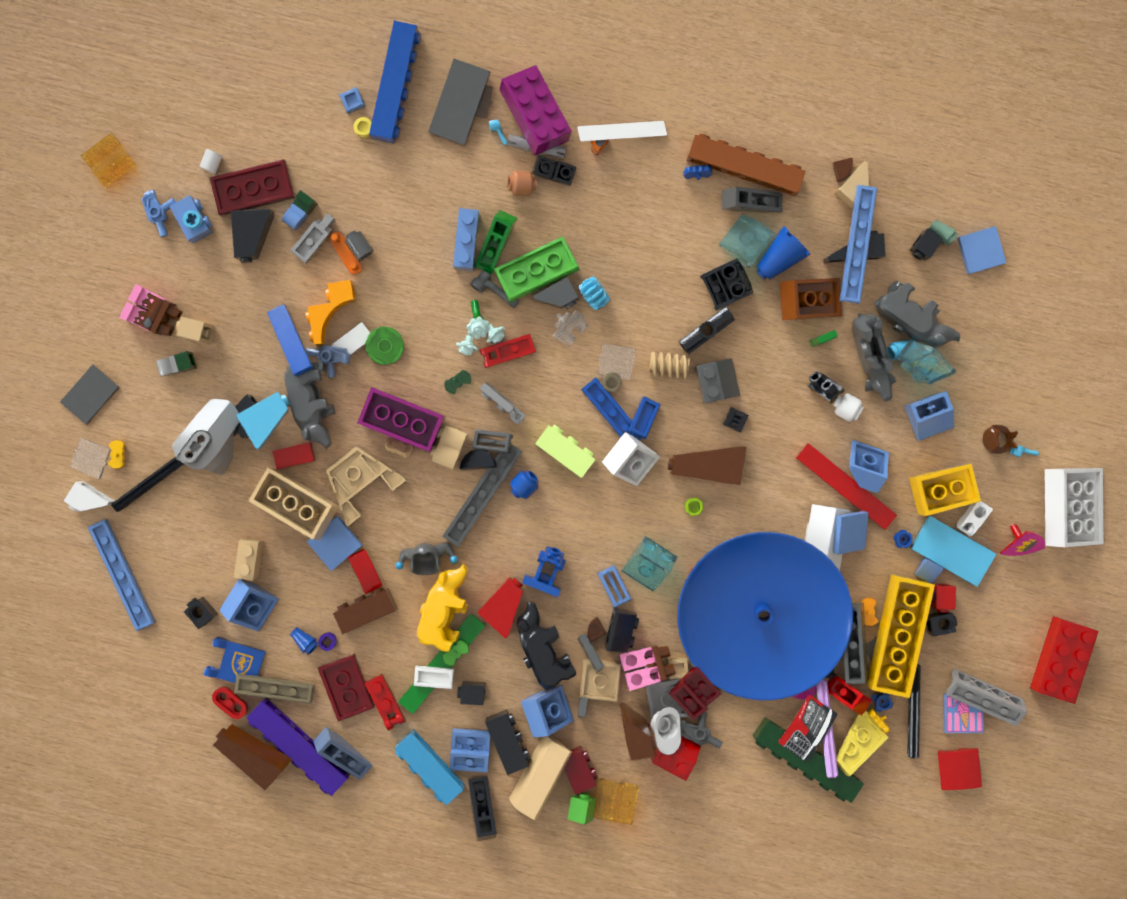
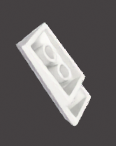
[805,504,851,571]

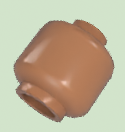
[507,171,537,196]

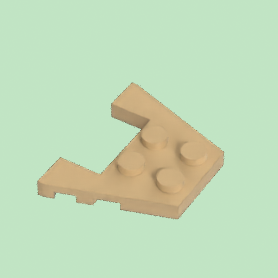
[326,446,407,527]

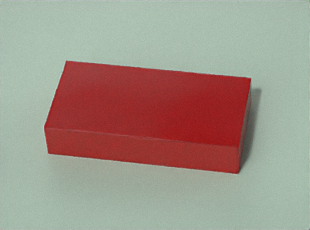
[272,442,315,470]

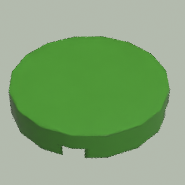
[366,326,404,365]

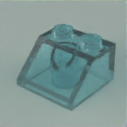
[719,214,775,268]
[896,340,956,384]
[622,536,677,591]

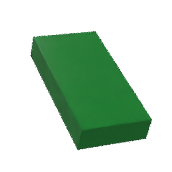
[809,330,838,347]

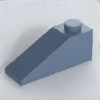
[313,727,372,780]

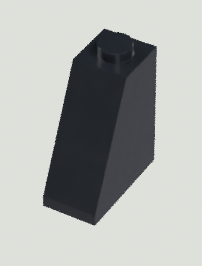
[231,209,274,263]

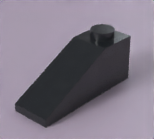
[823,231,886,263]
[468,776,497,842]

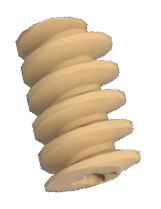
[649,352,690,379]

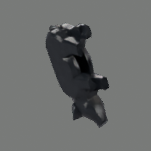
[517,602,576,690]

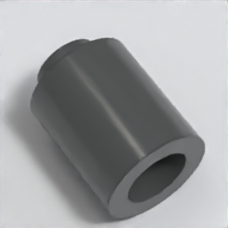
[345,230,374,262]

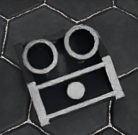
[700,258,753,311]

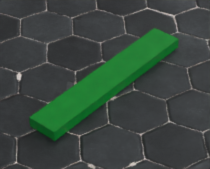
[398,613,486,714]

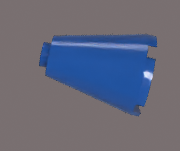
[757,226,811,280]

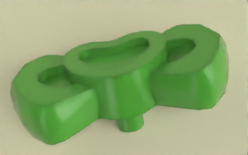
[443,640,469,666]

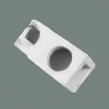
[956,501,993,536]

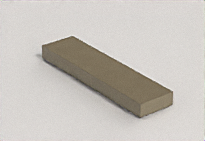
[234,673,314,704]

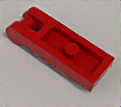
[479,334,536,368]
[364,674,406,731]

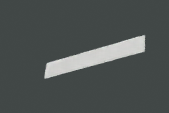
[577,121,667,141]

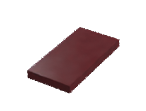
[209,159,295,216]

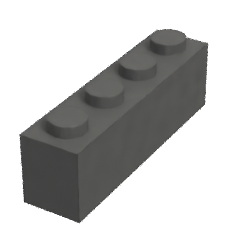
[844,603,868,684]

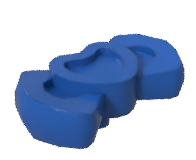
[683,165,713,180]

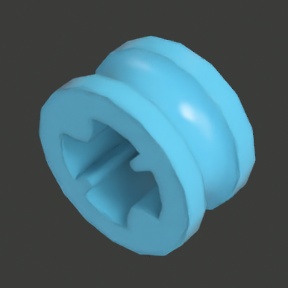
[183,210,203,229]

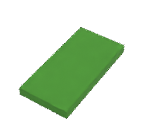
[494,236,580,303]

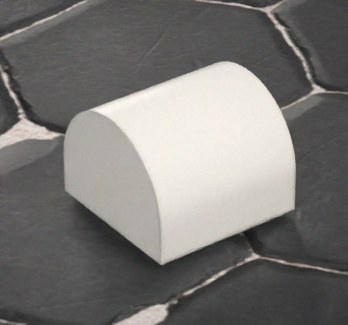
[200,149,223,174]

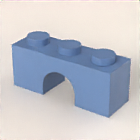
[453,208,480,271]

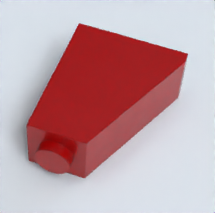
[477,577,523,639]

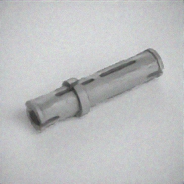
[508,134,567,159]

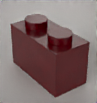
[564,746,598,795]

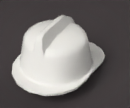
[650,707,681,755]

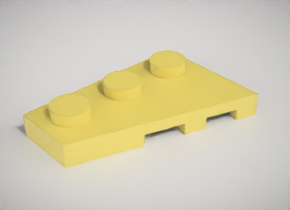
[836,711,889,776]

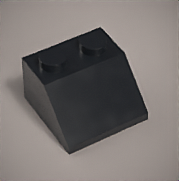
[605,607,639,653]

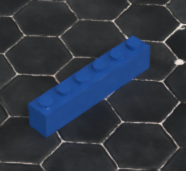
[369,20,421,144]

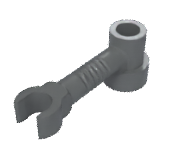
[470,270,519,309]

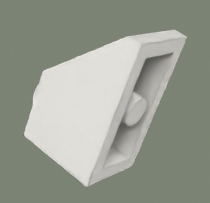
[64,481,115,512]

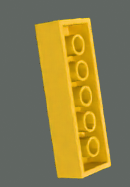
[866,574,935,698]

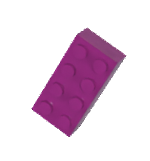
[499,65,572,156]
[357,387,446,452]

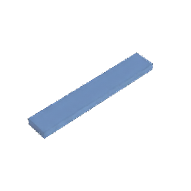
[840,185,877,304]
[88,519,156,631]

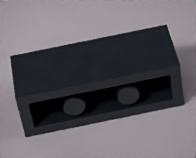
[485,709,531,775]

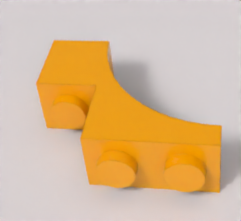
[306,280,357,346]

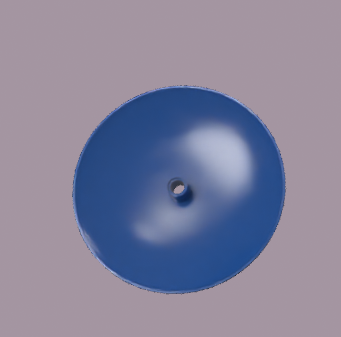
[677,532,853,700]

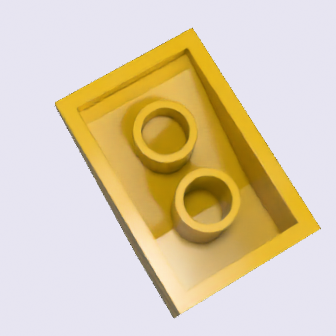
[909,464,981,516]

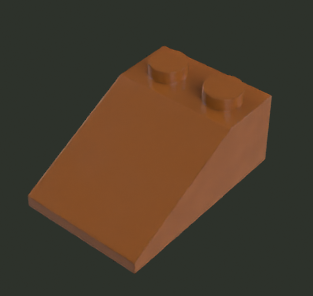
[780,278,842,321]

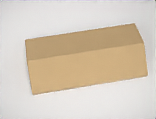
[509,735,572,820]

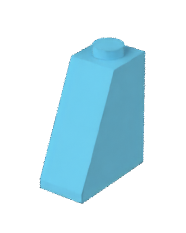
[236,392,290,450]

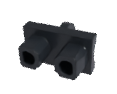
[808,371,845,404]

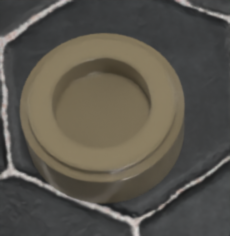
[602,372,621,392]

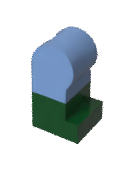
[282,190,318,230]

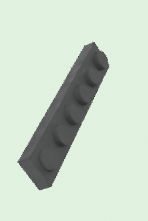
[442,445,523,547]

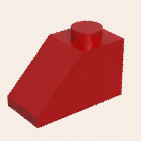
[828,676,872,716]

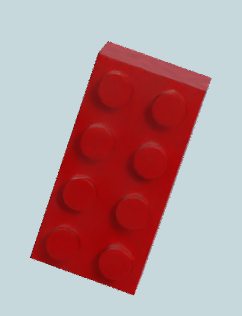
[1030,616,1099,704]

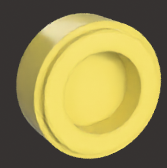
[354,117,372,138]

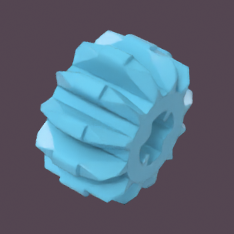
[579,277,610,310]

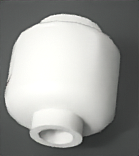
[833,393,864,422]

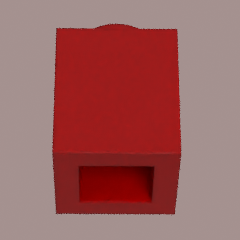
[930,584,956,613]

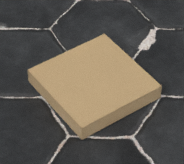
[579,659,621,702]

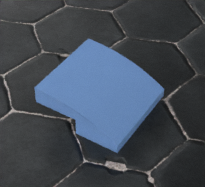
[307,516,362,571]
[450,728,490,772]

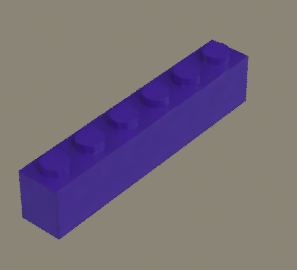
[247,698,350,796]

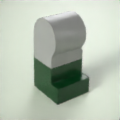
[156,351,197,377]

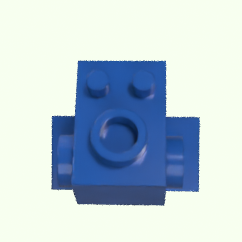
[522,546,566,597]

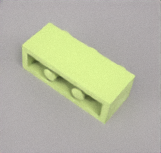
[535,425,595,478]

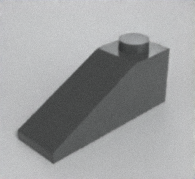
[722,187,782,213]

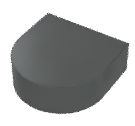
[578,697,588,719]

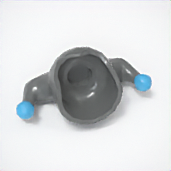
[395,542,458,575]

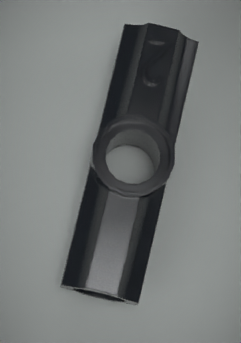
[679,307,735,355]

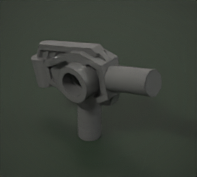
[680,712,723,749]

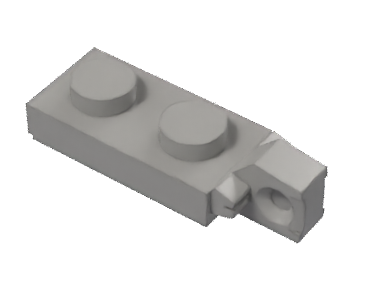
[291,213,336,264]
[479,382,526,425]

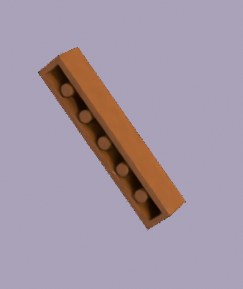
[686,134,806,197]

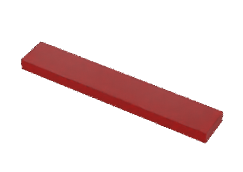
[796,443,897,530]

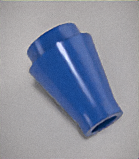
[290,627,318,655]

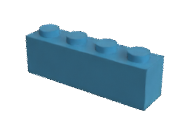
[395,729,465,805]

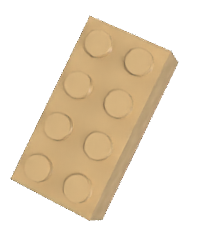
[249,467,339,540]

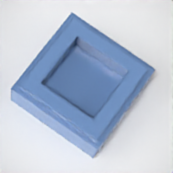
[339,87,365,114]

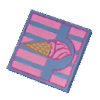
[943,694,984,733]

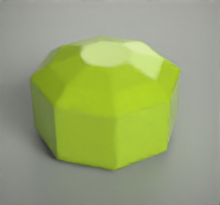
[684,497,703,516]

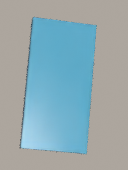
[910,516,996,587]

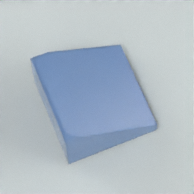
[914,558,944,584]

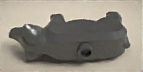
[875,281,960,348]
[852,313,896,401]
[284,362,336,449]

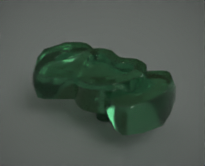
[444,370,471,394]

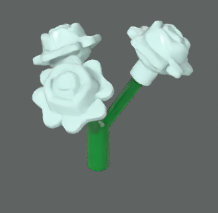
[456,300,505,356]

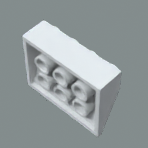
[1044,468,1104,547]

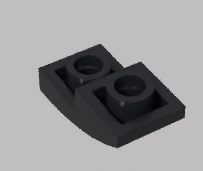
[532,155,576,186]

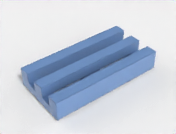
[597,565,631,608]

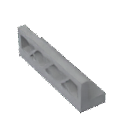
[946,668,1027,726]

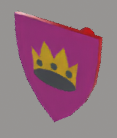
[1000,524,1045,556]

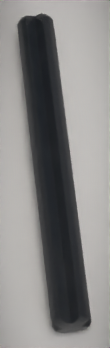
[112,453,193,512]
[907,664,921,759]

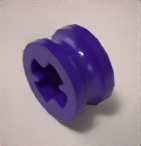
[318,632,337,651]

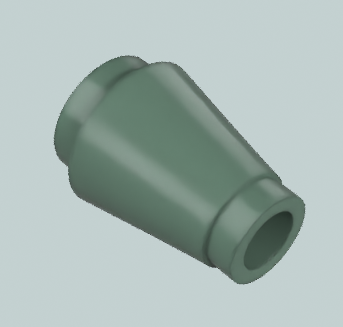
[929,220,959,246]

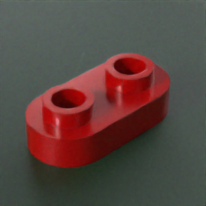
[212,687,248,719]

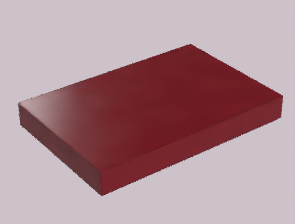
[318,654,375,721]

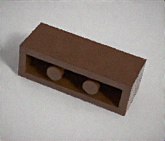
[333,587,398,634]

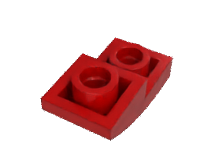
[347,549,383,594]

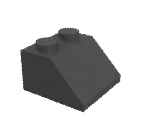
[695,358,740,404]

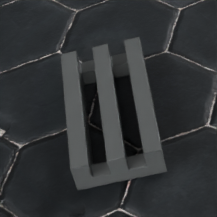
[472,430,513,454]
[578,634,604,673]

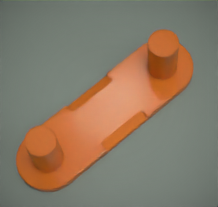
[329,232,362,274]

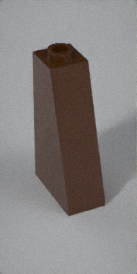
[668,446,746,485]
[213,724,292,790]

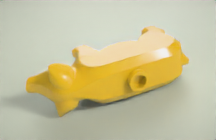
[417,564,468,652]

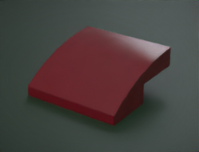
[669,666,722,721]

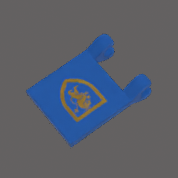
[203,637,266,683]

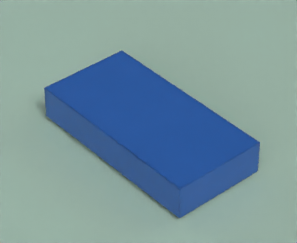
[628,396,661,439]

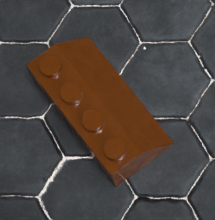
[620,703,657,761]

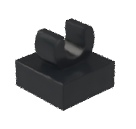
[723,407,749,433]

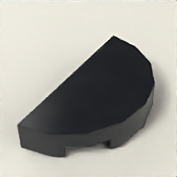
[459,449,497,471]

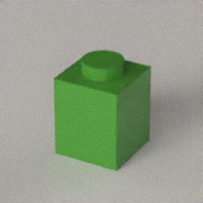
[568,792,597,825]

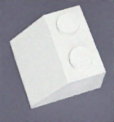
[602,432,660,486]

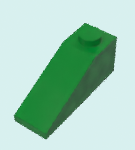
[474,210,517,275]

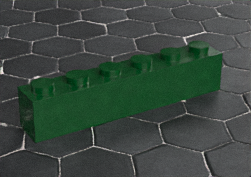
[752,717,864,803]

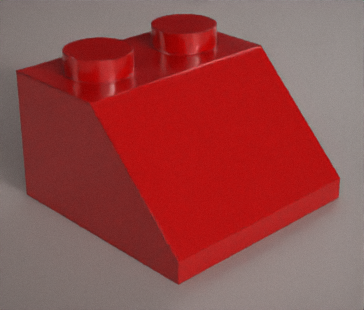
[651,736,701,781]

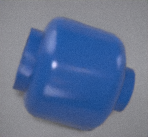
[510,471,539,499]

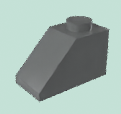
[534,277,578,309]

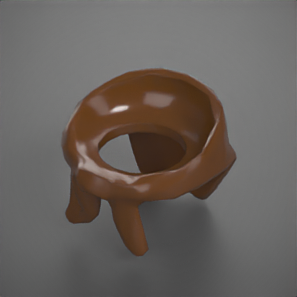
[983,425,1018,454]

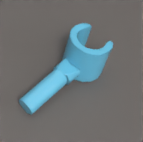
[489,120,508,145]
[1010,445,1039,457]

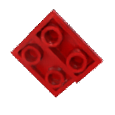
[938,748,982,790]

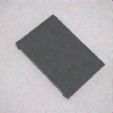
[60,364,119,424]

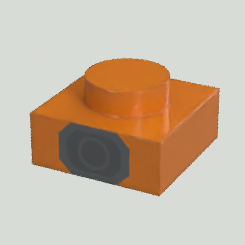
[591,140,609,155]

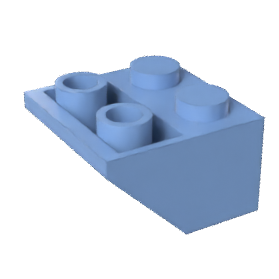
[904,391,954,441]

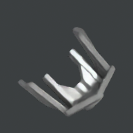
[172,399,240,475]

